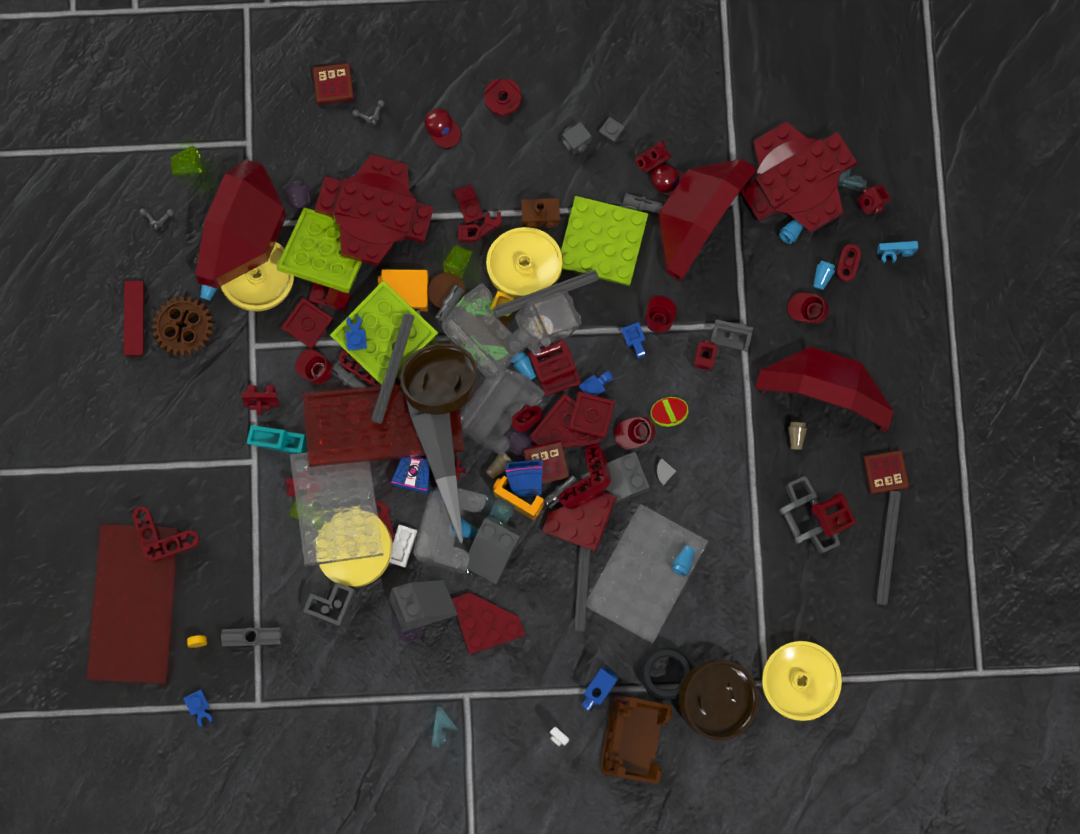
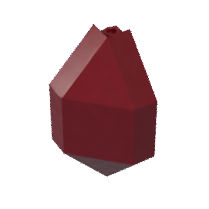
[195,159,287,289]
[658,159,757,282]
[755,347,894,433]

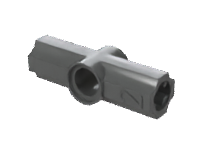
[221,627,282,647]

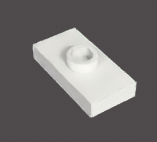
[390,525,418,568]
[550,727,569,746]

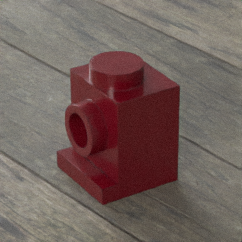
[693,340,718,372]

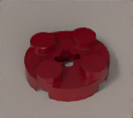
[484,79,522,117]

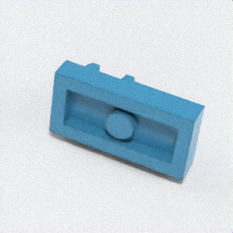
[877,241,918,263]

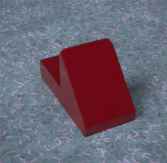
[454,185,484,225]
[308,283,351,313]

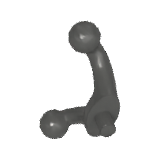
[352,100,385,125]
[139,208,174,230]

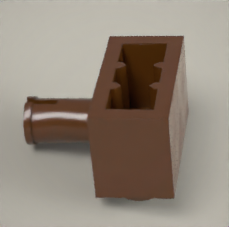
[521,198,560,228]

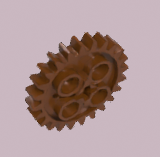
[151,296,214,358]

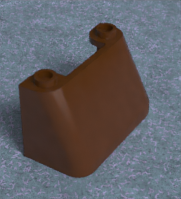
[600,696,672,785]

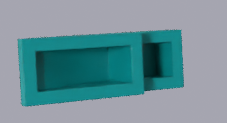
[246,425,311,457]

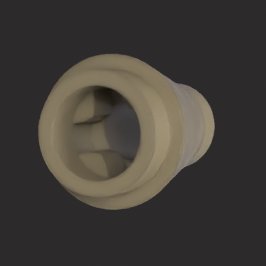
[788,422,807,450]
[486,452,513,479]

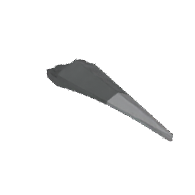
[407,401,463,544]

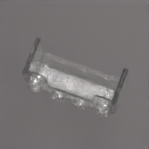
[442,283,534,379]
[456,366,545,456]
[414,486,488,574]

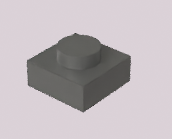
[599,117,625,143]

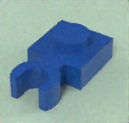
[346,316,367,351]
[183,690,213,727]

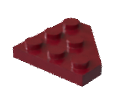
[529,393,610,448]
[542,491,617,552]
[452,593,525,655]

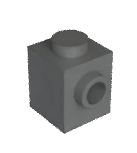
[562,122,592,155]

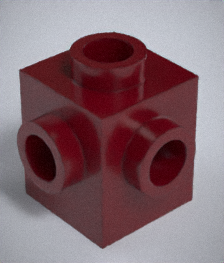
[857,184,892,215]

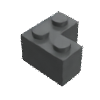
[303,582,356,628]

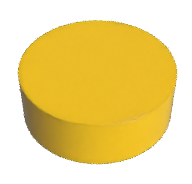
[187,635,207,648]

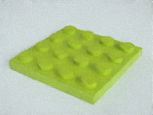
[561,196,648,286]
[277,207,362,293]
[330,281,438,385]

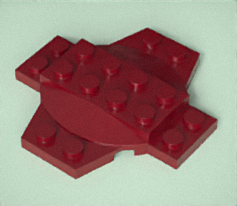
[740,122,857,233]
[315,154,434,266]

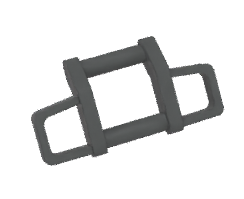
[779,476,840,554]

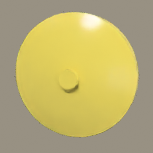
[486,227,563,298]
[220,242,294,311]
[316,509,393,587]
[762,641,842,721]

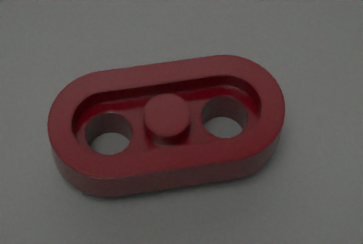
[836,244,861,282]
[511,405,542,432]

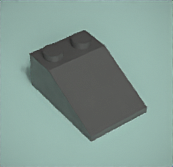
[581,452,650,504]
[463,515,523,585]
[389,580,458,632]

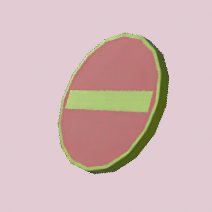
[650,397,689,427]

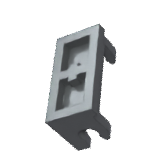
[711,319,753,352]

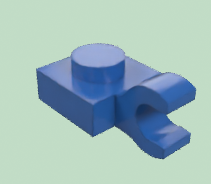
[621,322,646,359]
[579,371,613,397]

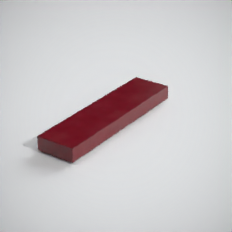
[124,281,144,356]

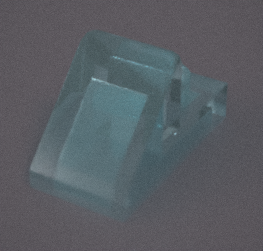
[837,168,867,192]
[490,497,515,525]
[431,707,458,748]

